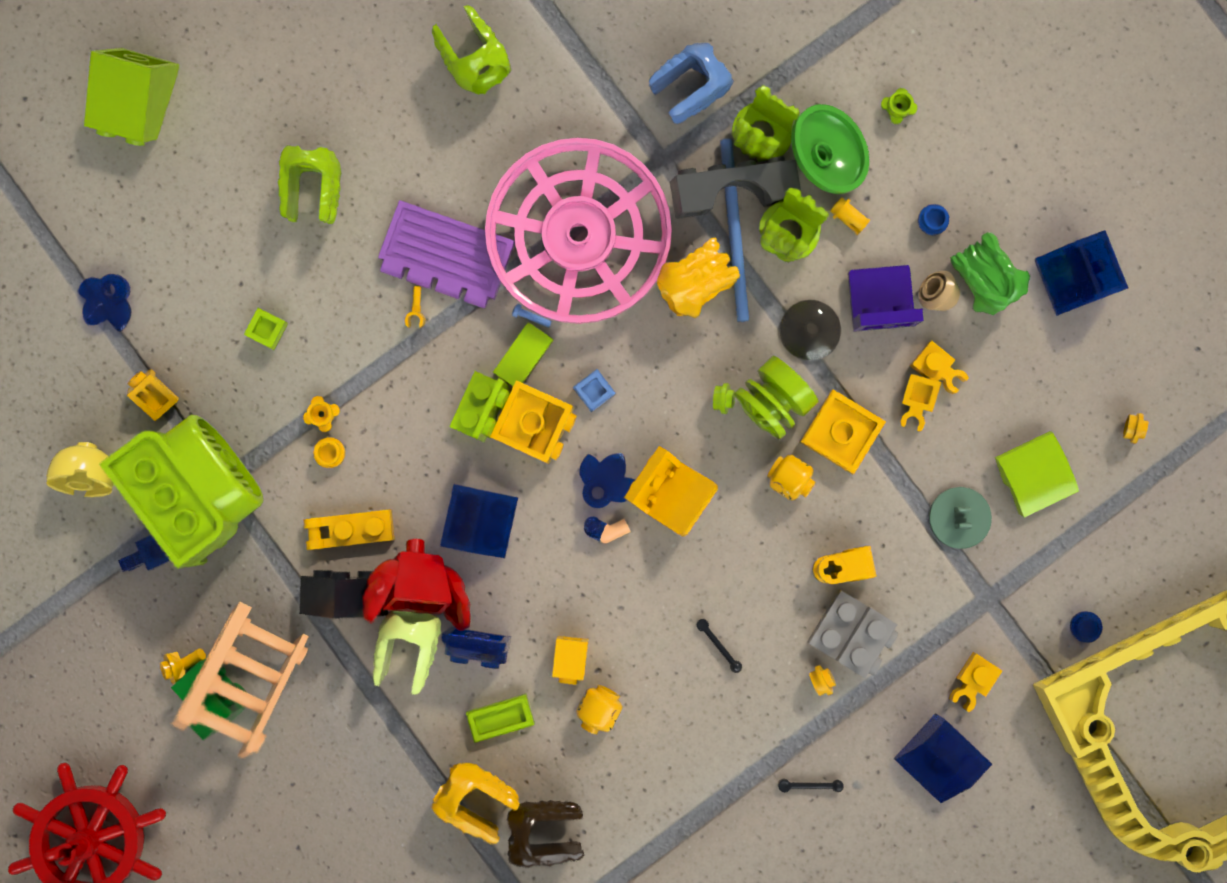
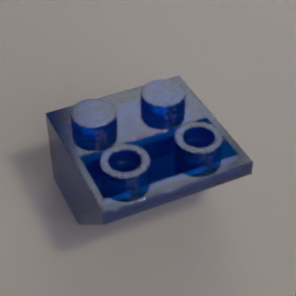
[1034,230,1128,316]
[440,484,519,558]

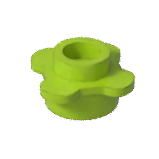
[881,88,917,124]

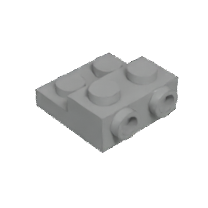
[807,590,898,678]

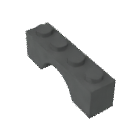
[669,156,802,219]

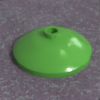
[791,104,869,194]

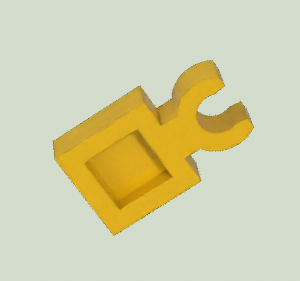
[909,340,969,394]
[901,374,942,431]
[949,652,1002,712]

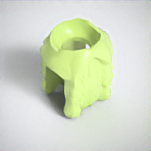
[373,610,441,695]

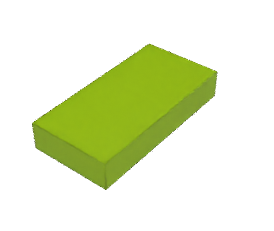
[493,322,554,386]
[466,693,535,743]

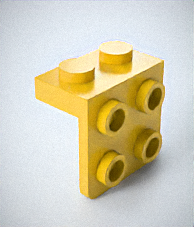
[624,446,718,537]

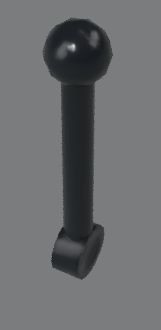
[696,619,742,673]
[778,779,844,793]

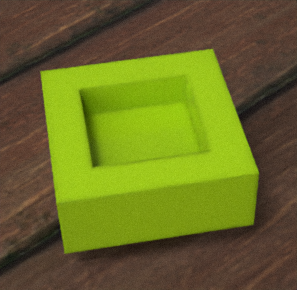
[244,308,288,350]

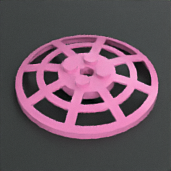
[485,138,672,324]

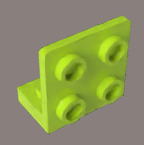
[449,371,510,442]

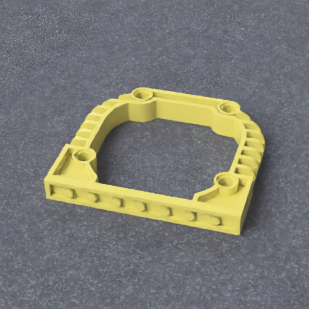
[1033,590,1227,873]

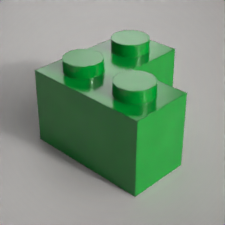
[171,659,246,740]

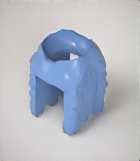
[649,43,734,124]

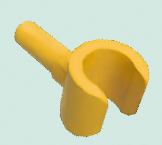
[405,286,426,328]

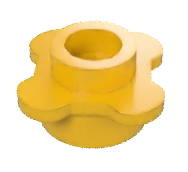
[303,396,340,432]

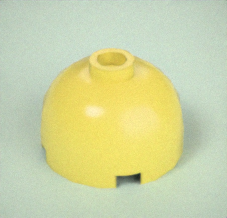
[46,442,114,497]

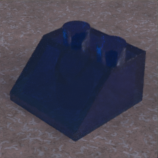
[894,713,992,803]

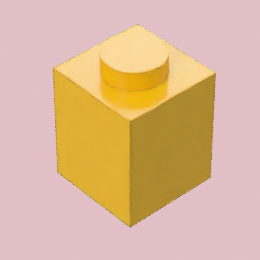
[552,636,588,685]

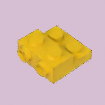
[490,380,577,464]

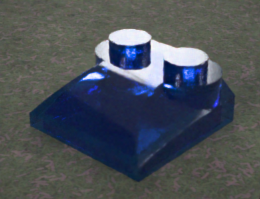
[441,627,512,669]

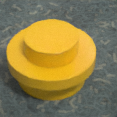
[1123,413,1149,444]
[313,437,345,468]
[809,665,836,696]

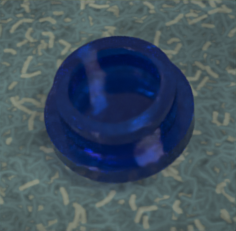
[1070,611,1103,643]

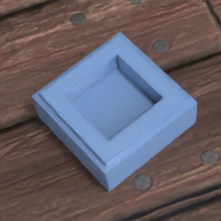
[573,369,616,412]

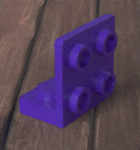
[848,265,924,332]

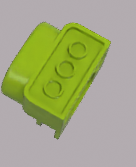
[99,415,264,569]

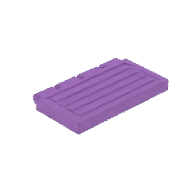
[378,200,515,309]

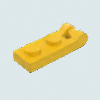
[303,509,395,550]

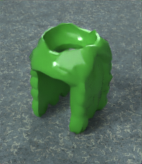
[950,232,1030,315]

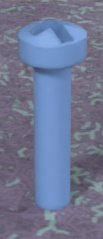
[512,304,552,328]

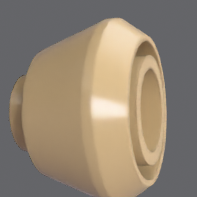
[919,271,960,311]

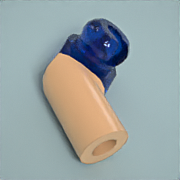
[584,516,631,544]

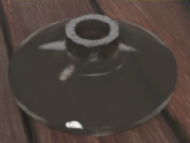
[780,300,841,361]

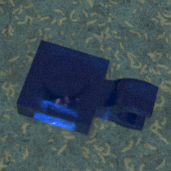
[118,534,171,572]

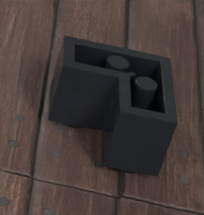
[299,570,388,619]

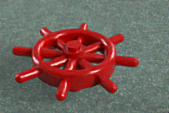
[8,763,166,883]

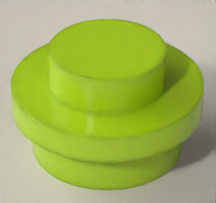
[713,383,735,414]

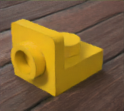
[127,369,179,421]

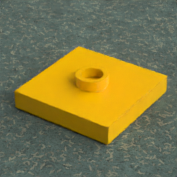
[800,389,886,475]

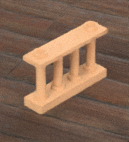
[171,602,309,759]

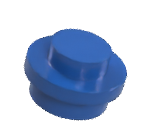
[918,204,949,235]

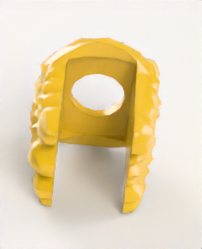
[657,237,740,318]
[431,763,520,844]

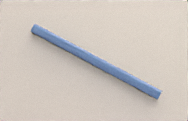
[720,139,749,322]

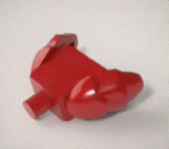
[362,539,471,631]

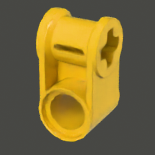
[813,546,877,584]

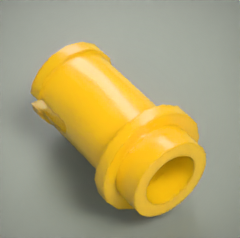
[830,197,870,235]

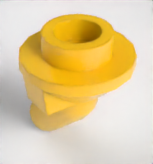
[160,648,206,684]

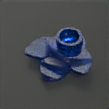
[77,274,132,332]
[579,453,635,508]

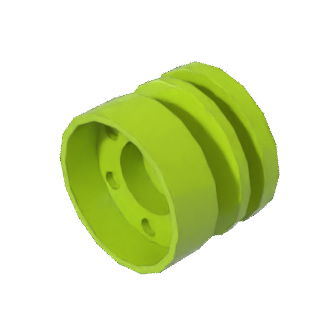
[734,356,819,439]

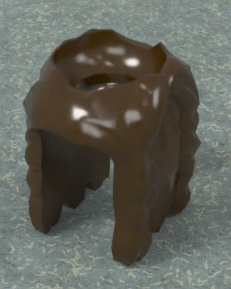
[506,800,584,868]

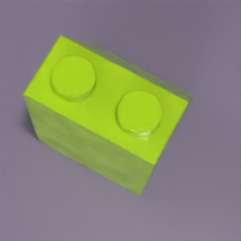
[84,48,180,146]

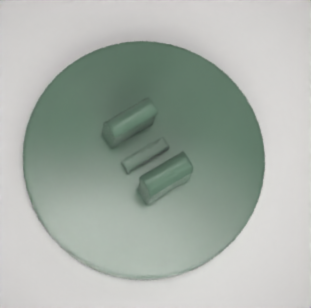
[929,487,992,549]

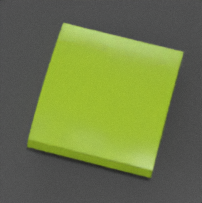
[995,431,1079,518]

